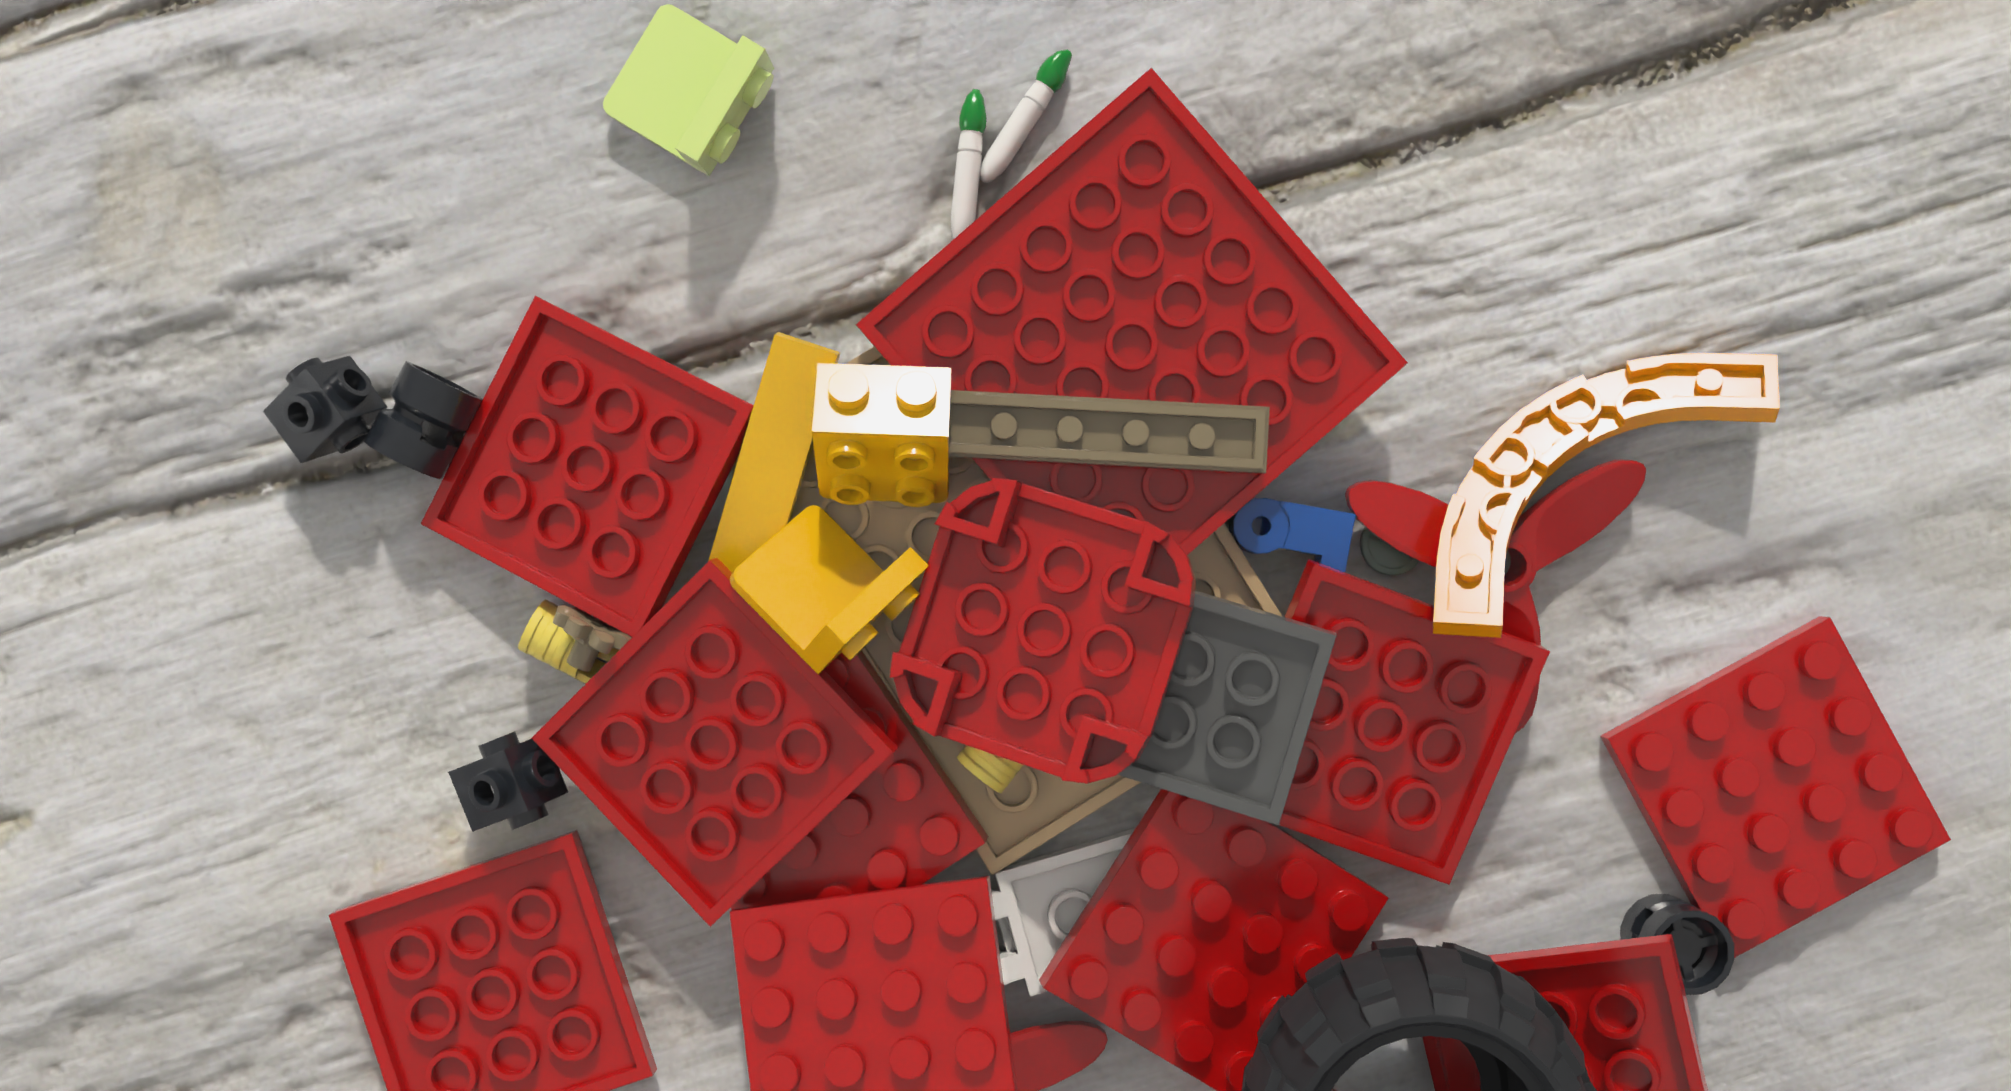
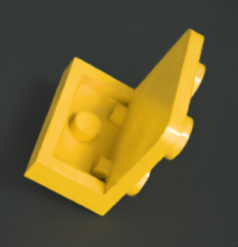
[812,363,951,507]
[730,505,929,674]

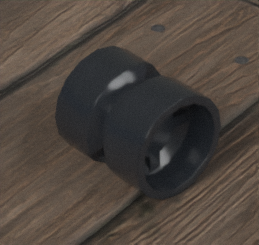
[364,361,483,479]
[1620,894,1734,995]

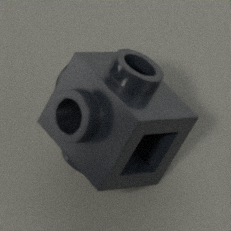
[263,356,387,463]
[448,731,568,832]

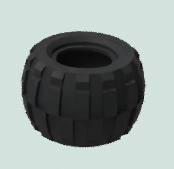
[1242,938,1597,1091]

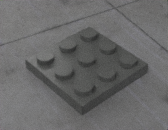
[1119,590,1337,826]

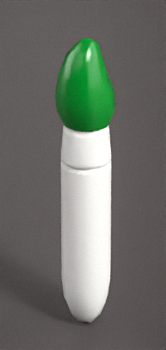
[980,49,1072,183]
[951,89,987,239]

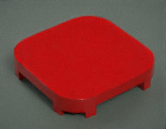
[890,478,1196,784]

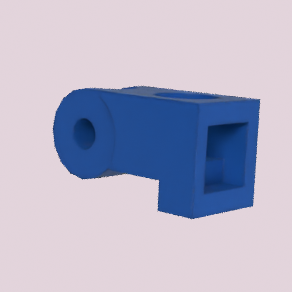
[1229,498,1356,572]

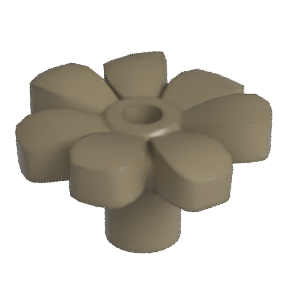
[553,605,632,672]

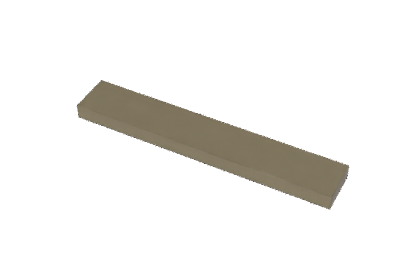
[949,390,1270,474]

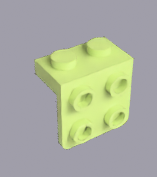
[603,4,774,176]

